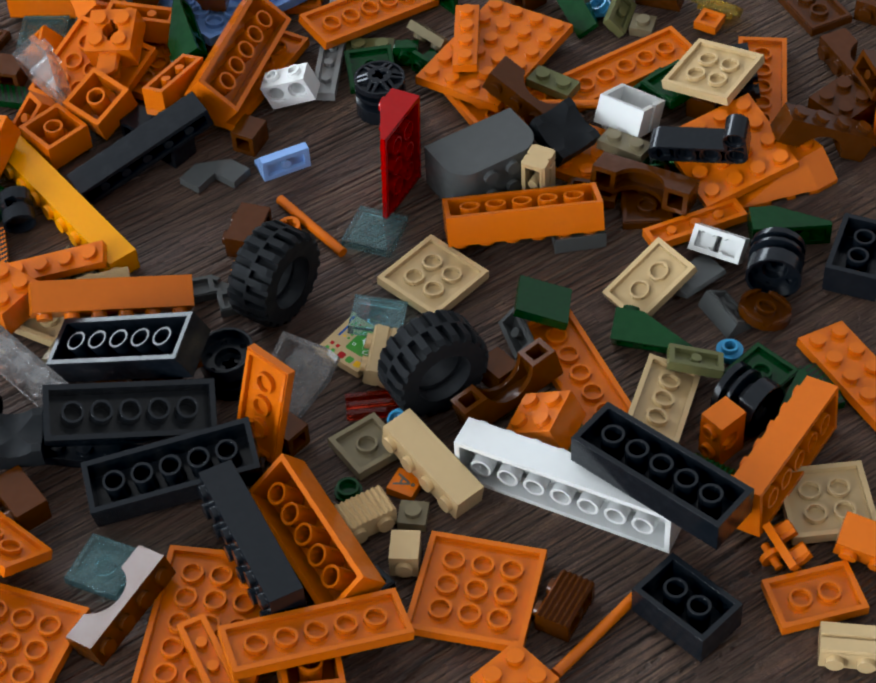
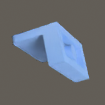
[254,142,311,182]

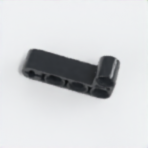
[648,114,751,164]

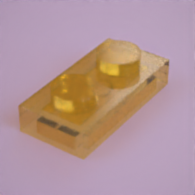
[691,0,743,20]

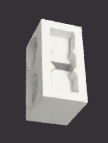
[260,62,320,110]
[687,223,750,265]

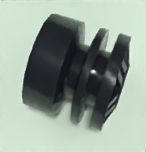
[354,60,406,125]
[745,227,806,297]
[200,327,253,401]
[710,361,786,437]

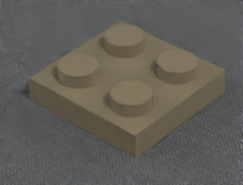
[328,412,399,481]

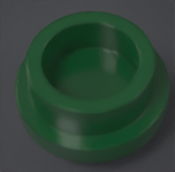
[334,477,363,502]

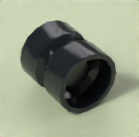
[0,186,37,234]

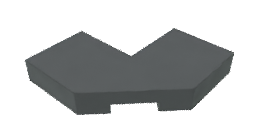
[179,158,251,194]
[192,274,238,318]

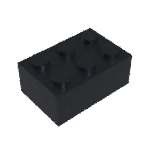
[822,213,876,302]
[631,552,743,662]

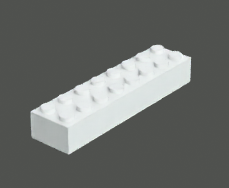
[454,417,682,553]

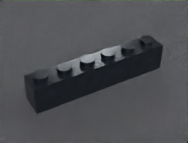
[67,92,214,206]

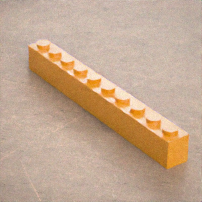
[3,135,140,273]

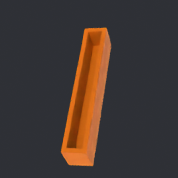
[28,274,195,322]

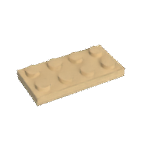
[628,353,701,444]

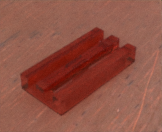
[345,390,399,421]

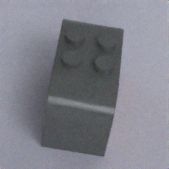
[424,108,534,200]

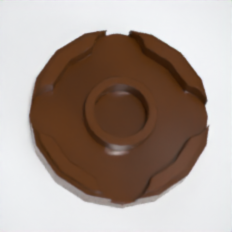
[738,289,792,331]

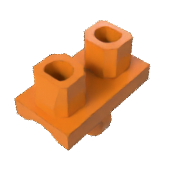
[759,519,813,572]

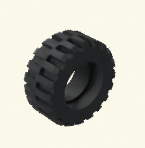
[227,220,320,328]
[378,309,489,417]

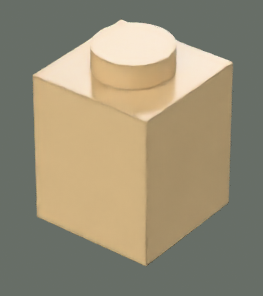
[388,529,422,578]

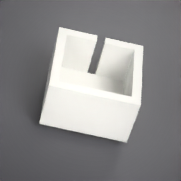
[593,83,666,138]

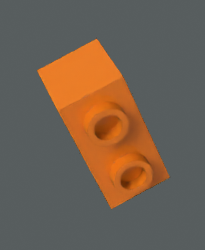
[698,396,746,464]

